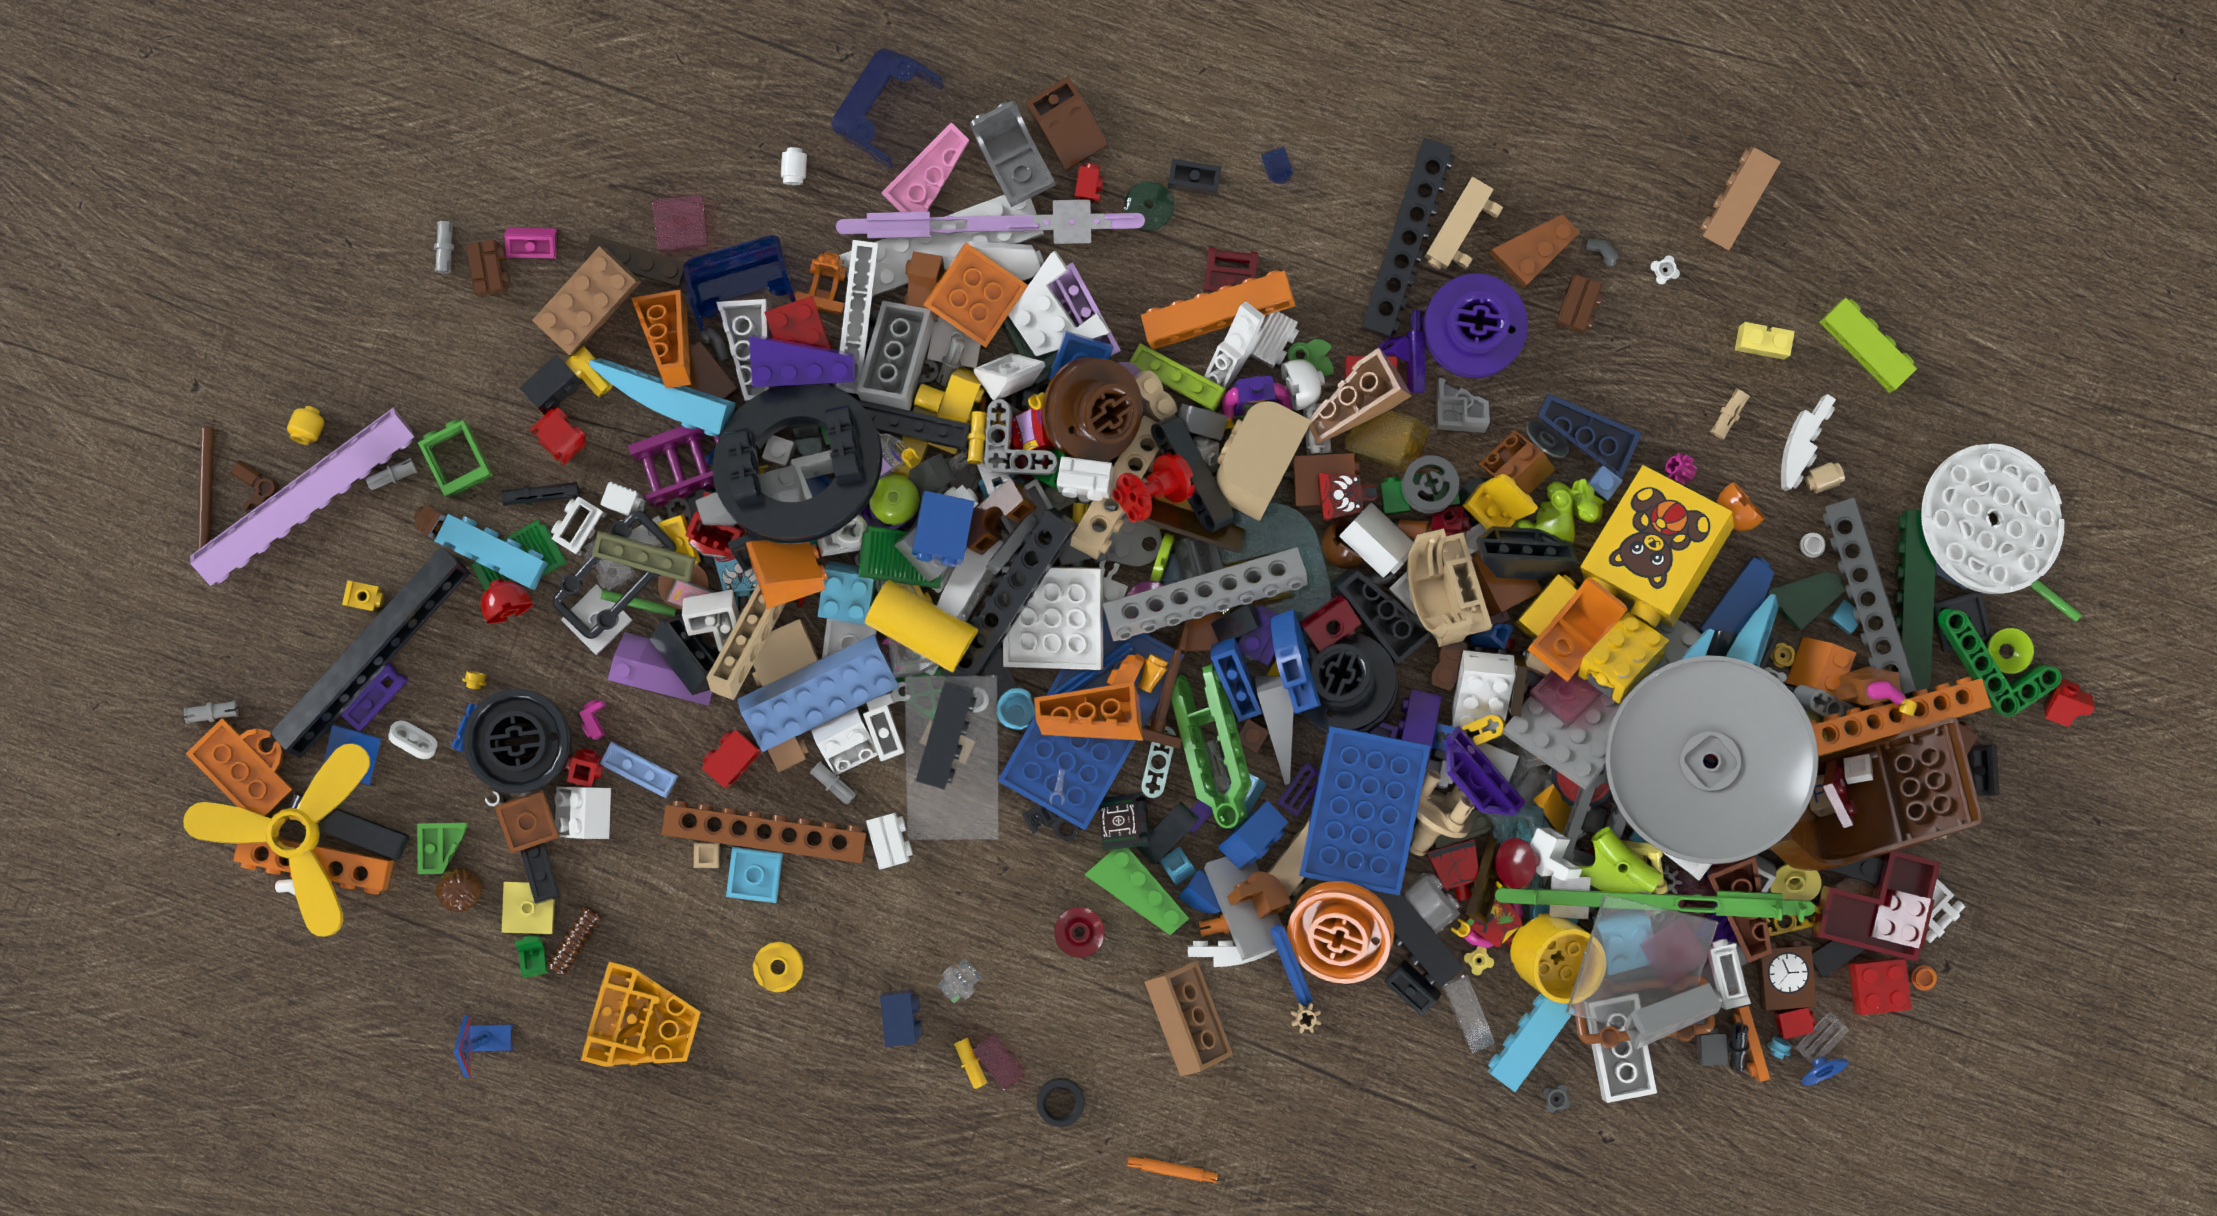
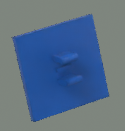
[323,724,381,785]

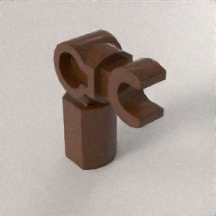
[230,460,279,510]

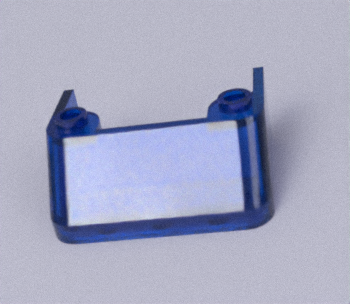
[832,49,944,169]
[683,235,796,332]

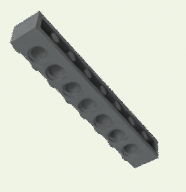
[1823,498,1918,695]

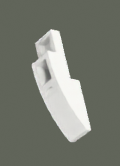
[1204,302,1265,390]
[1781,394,1836,491]
[1188,940,1277,967]

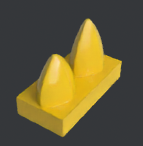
[658,514,701,564]

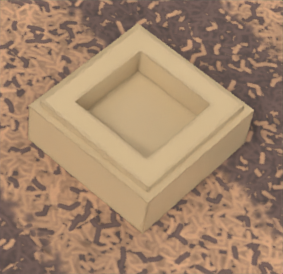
[694,842,720,868]

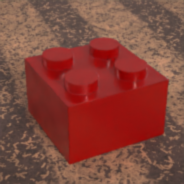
[701,730,762,788]
[1848,957,1912,1015]

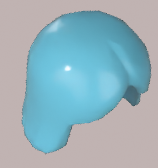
[996,688,1035,730]

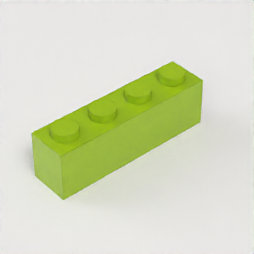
[1819,298,1917,393]

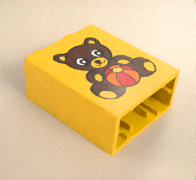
[1580,465,1734,629]

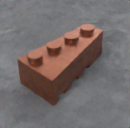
[1707,855,1772,963]

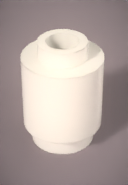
[781,147,807,185]

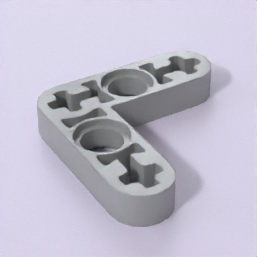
[985,399,1059,475]

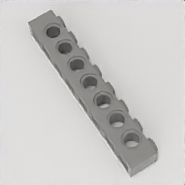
[1103,547,1308,642]

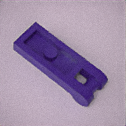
[341,663,409,732]

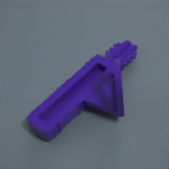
[1377,309,1426,394]

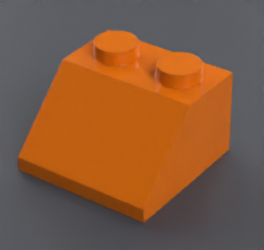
[1785,637,1856,696]

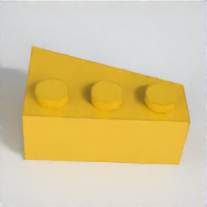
[927,366,985,455]

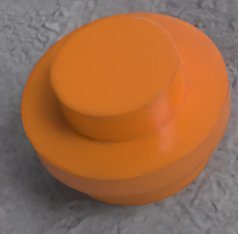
[1911,965,1937,991]

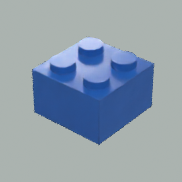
[1218,800,1289,869]

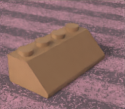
[1145,961,1233,1077]

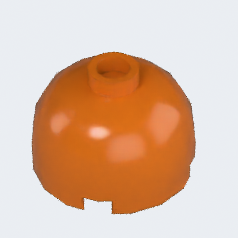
[1717,482,1765,532]

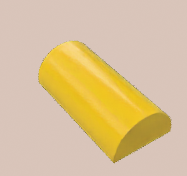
[864,580,978,673]

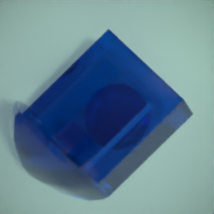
[1261,146,1293,184]

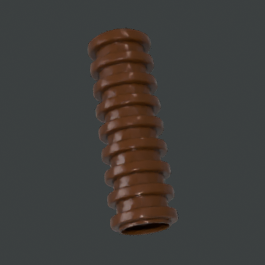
[547,907,602,975]

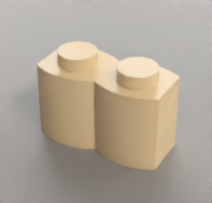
[1133,370,1177,422]

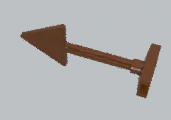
[1142,619,1191,749]

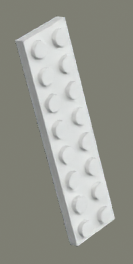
[839,195,1044,297]

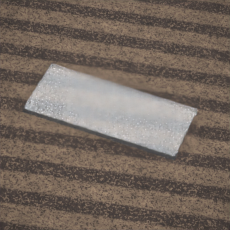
[905,675,999,841]

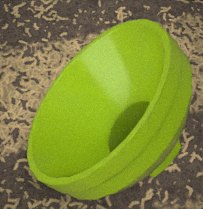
[1987,628,2034,674]

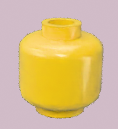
[287,406,325,445]

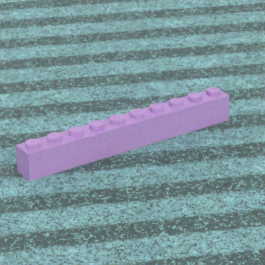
[190,407,414,586]

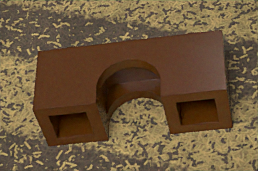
[966,478,1037,555]

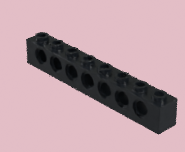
[1360,138,1455,339]
[941,507,1079,688]

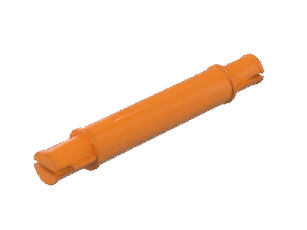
[1127,1156,1218,1183]

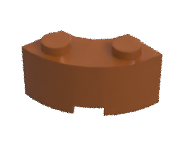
[903,251,945,323]

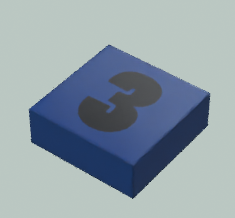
[1432,723,1455,752]

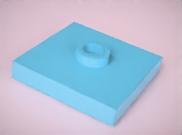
[726,847,783,903]

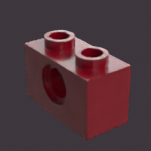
[1299,595,1361,652]

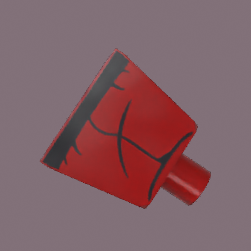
[1426,839,1479,901]

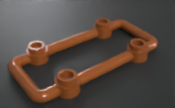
[1573,970,1715,1049]

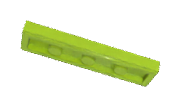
[1129,343,1227,412]

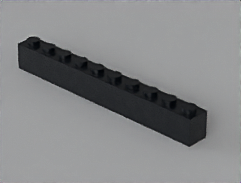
[271,546,471,759]

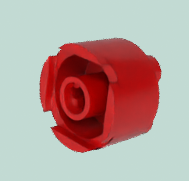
[529,407,587,466]

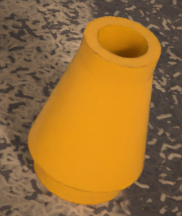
[1138,653,1168,693]

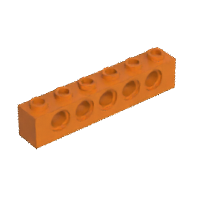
[233,837,394,894]

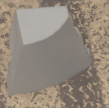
[1436,378,1490,433]

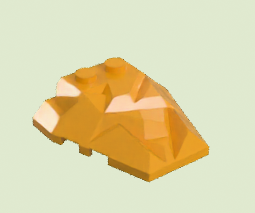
[581,961,701,1067]

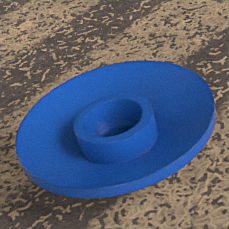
[1801,1056,1849,1086]

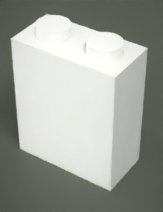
[1339,503,1414,578]

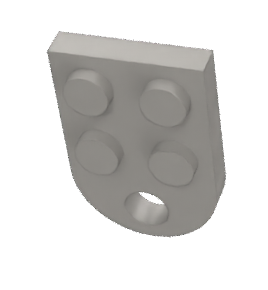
[1093,508,1162,567]

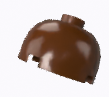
[1321,519,1365,569]

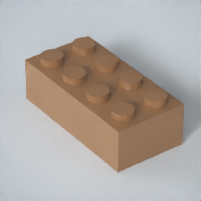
[532,247,642,355]

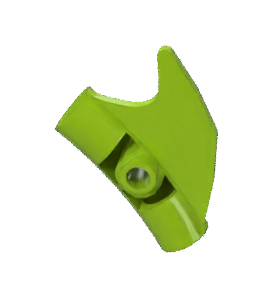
[1576,827,1662,893]

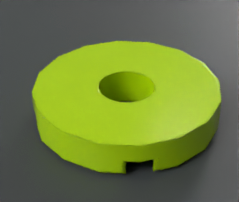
[1150,533,1174,583]

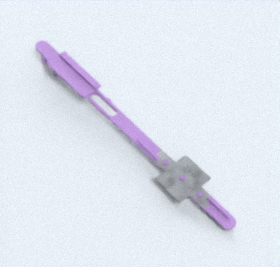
[836,200,1145,244]

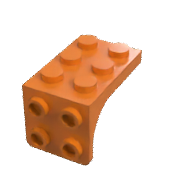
[1527,577,1627,682]

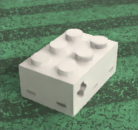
[1452,650,1515,732]

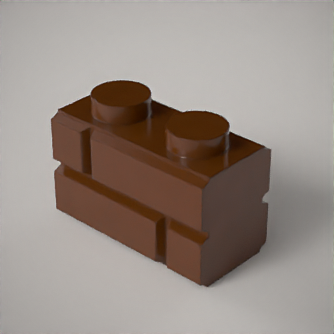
[466,240,510,297]
[1554,274,1604,334]

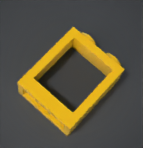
[1514,574,1578,639]

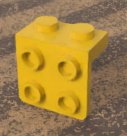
[1463,474,1538,530]

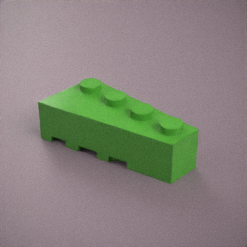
[1085,848,1189,935]

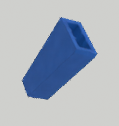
[1696,557,1774,636]

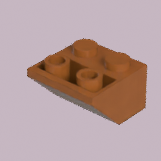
[1479,430,1555,495]

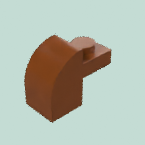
[1227,871,1291,918]

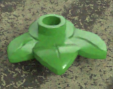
[1288,339,1334,376]

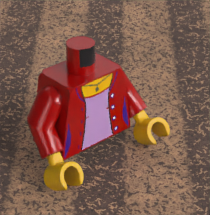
[986,393,1056,468]

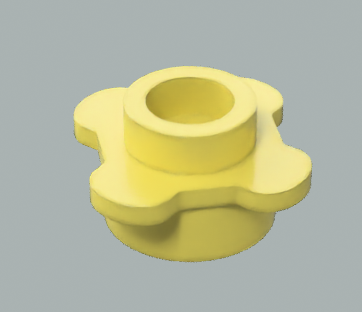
[1464,946,1494,975]

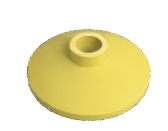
[1770,864,1821,901]

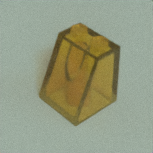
[1345,410,1430,474]

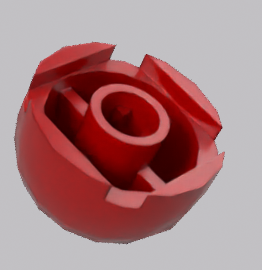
[480,578,533,624]

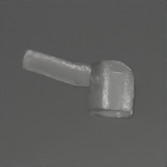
[1049,769,1065,806]

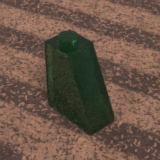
[1765,571,1846,631]

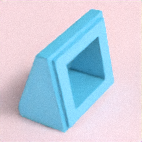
[1828,599,1858,634]
[1159,846,1196,885]

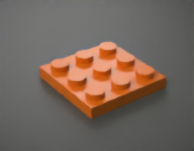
[923,242,1028,348]

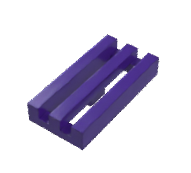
[1277,762,1320,817]

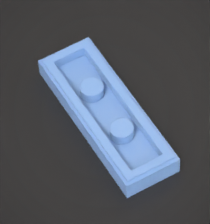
[600,742,679,798]

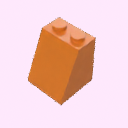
[746,540,827,609]

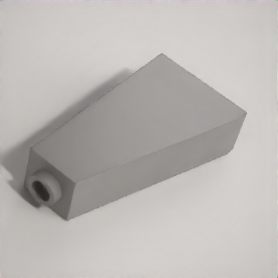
[1624,983,1722,1050]

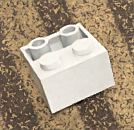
[811,707,878,775]
[555,787,611,839]

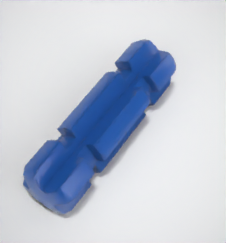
[451,703,478,752]

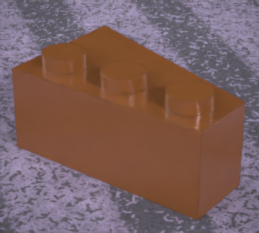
[1488,214,1580,289]

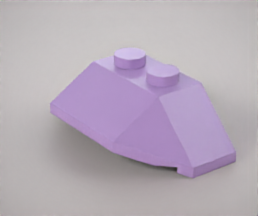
[1049,262,1121,356]

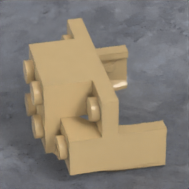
[1407,529,1492,647]

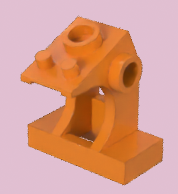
[793,252,848,316]

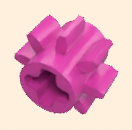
[1665,453,1697,486]

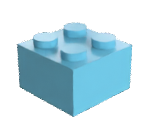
[818,561,876,625]

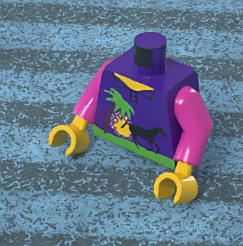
[1222,376,1293,436]

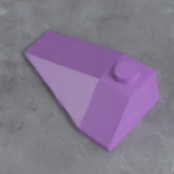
[608,632,713,706]

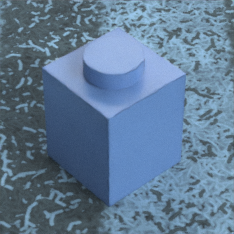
[1588,466,1623,502]

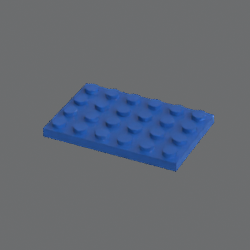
[1299,725,1431,895]

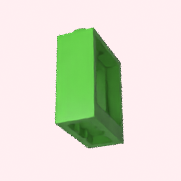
[418,419,494,498]

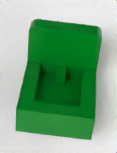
[515,936,548,978]

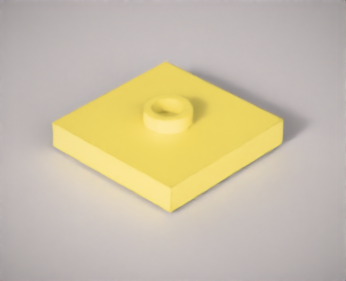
[502,882,555,934]

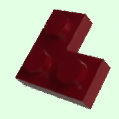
[1823,758,1857,828]

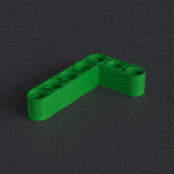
[1937,608,2062,717]

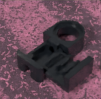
[1022,806,1078,841]

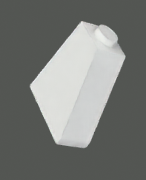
[968,242,1044,281]

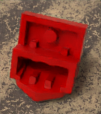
[685,491,745,558]

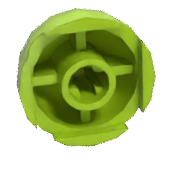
[869,474,920,526]

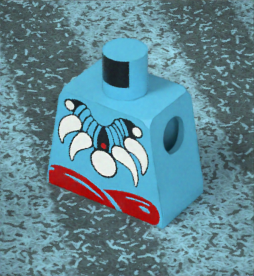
[714,554,758,607]

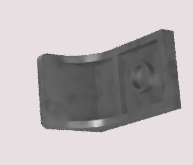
[970,101,1056,208]

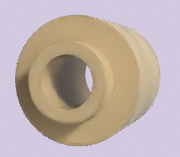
[1805,462,1845,494]

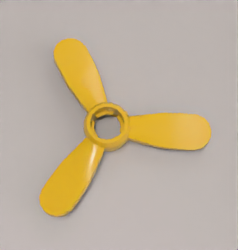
[183,743,370,937]

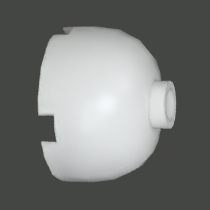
[1281,359,1325,411]

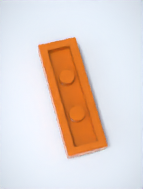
[1732,1005,1770,1082]

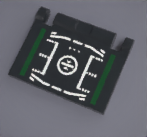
[1099,792,1151,851]

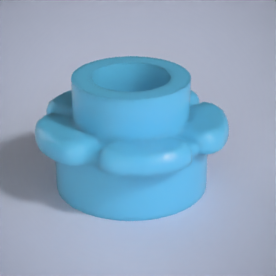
[1767,1037,1792,1059]

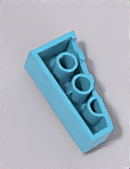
[434,514,548,590]

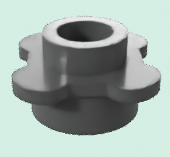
[1542,1084,1571,1113]

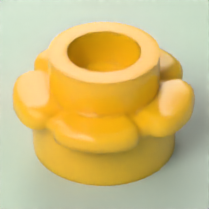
[1770,643,1795,668]
[462,671,487,690]

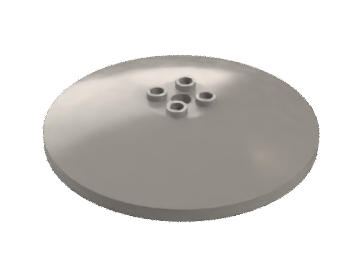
[1606,656,1818,864]

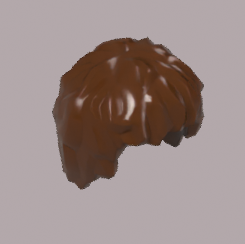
[435,868,483,912]

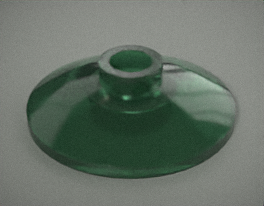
[1124,181,1174,231]

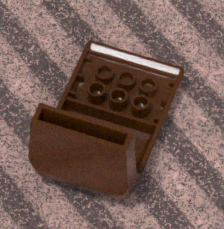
[1770,717,1983,871]

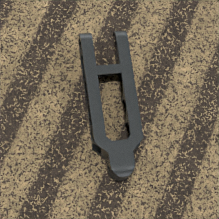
[1544,766,1627,912]

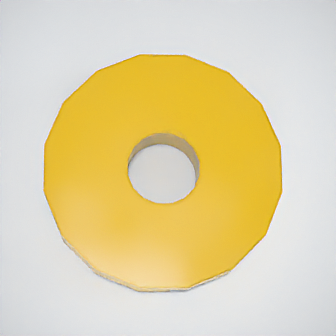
[753,941,804,992]

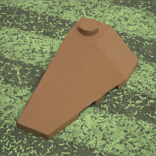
[1309,348,1411,444]

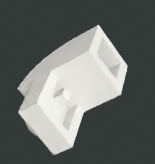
[1530,828,1582,881]

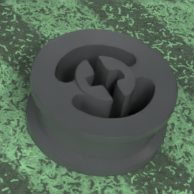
[1402,455,1459,514]

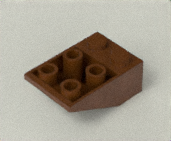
[1026,76,1108,171]

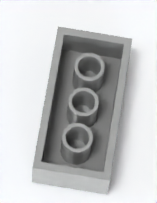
[856,301,935,411]

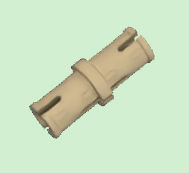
[1710,389,1750,440]

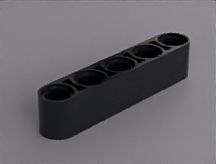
[1151,415,1234,533]
[288,793,409,860]

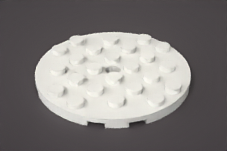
[1921,444,2065,594]

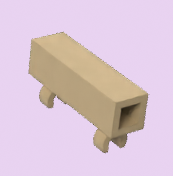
[1424,177,1503,270]

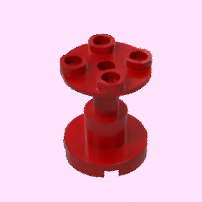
[1112,453,1195,523]

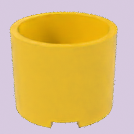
[1511,913,1605,1004]

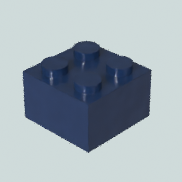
[880,989,923,1047]

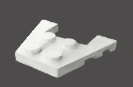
[1008,251,1111,356]

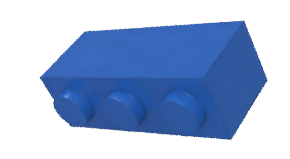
[1211,637,1262,722]

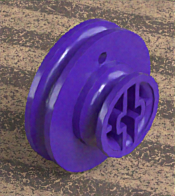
[1423,274,1528,379]

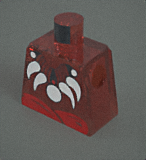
[1317,472,1377,522]

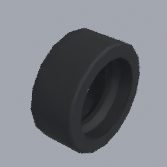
[1036,1077,1085,1127]

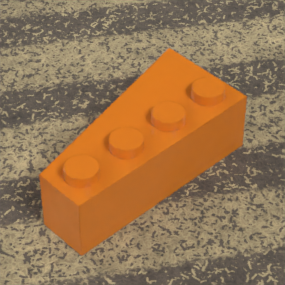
[1034,682,1143,740]

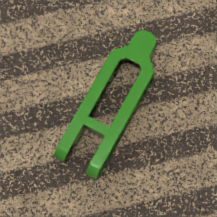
[1171,664,1252,829]

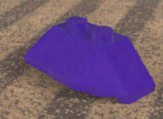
[1446,726,1526,816]

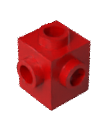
[565,748,604,787]

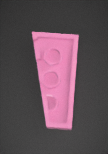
[881,123,969,212]

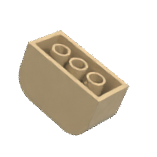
[1215,401,1311,521]

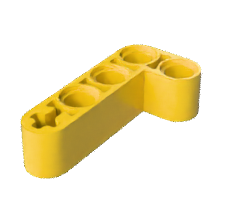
[889,384,945,478]

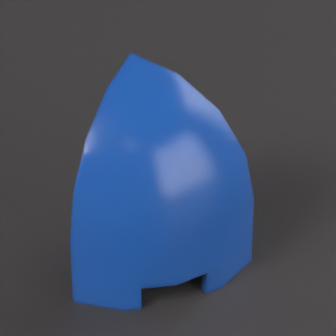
[1470,623,1514,649]
[1178,870,1221,913]

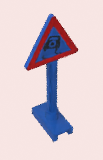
[454,1015,513,1078]

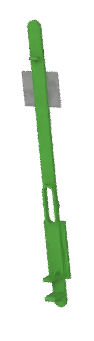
[1495,876,1815,922]

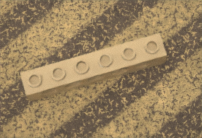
[1070,415,1160,560]
[707,584,786,700]

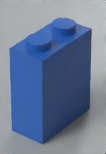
[911,491,975,567]

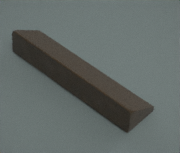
[1143,498,1244,553]

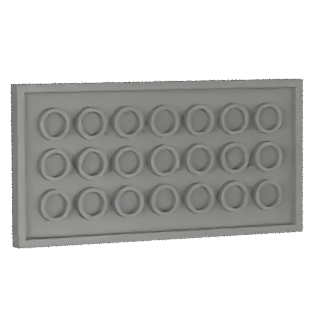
[1503,601,1701,790]

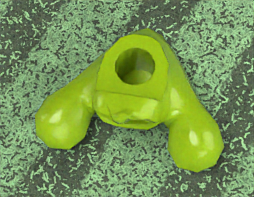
[1546,479,1605,523]
[1513,488,1575,545]

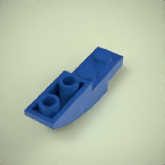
[1270,609,1321,714]

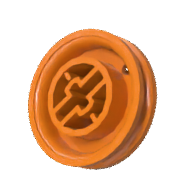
[1287,881,1394,983]

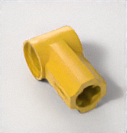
[565,346,613,397]

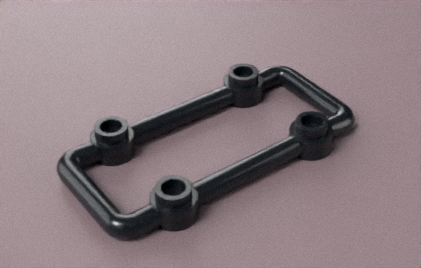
[553,510,676,639]

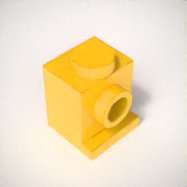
[342,580,385,612]

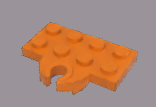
[186,718,294,817]

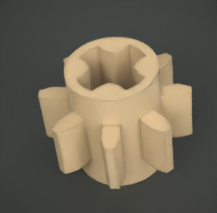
[1291,1002,1321,1034]

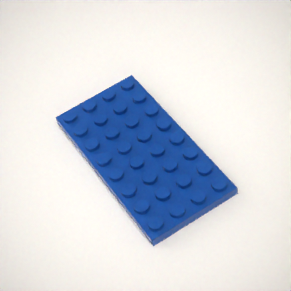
[998,609,1184,830]

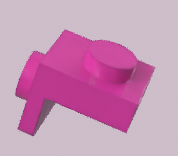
[579,699,607,740]

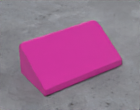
[504,228,557,259]

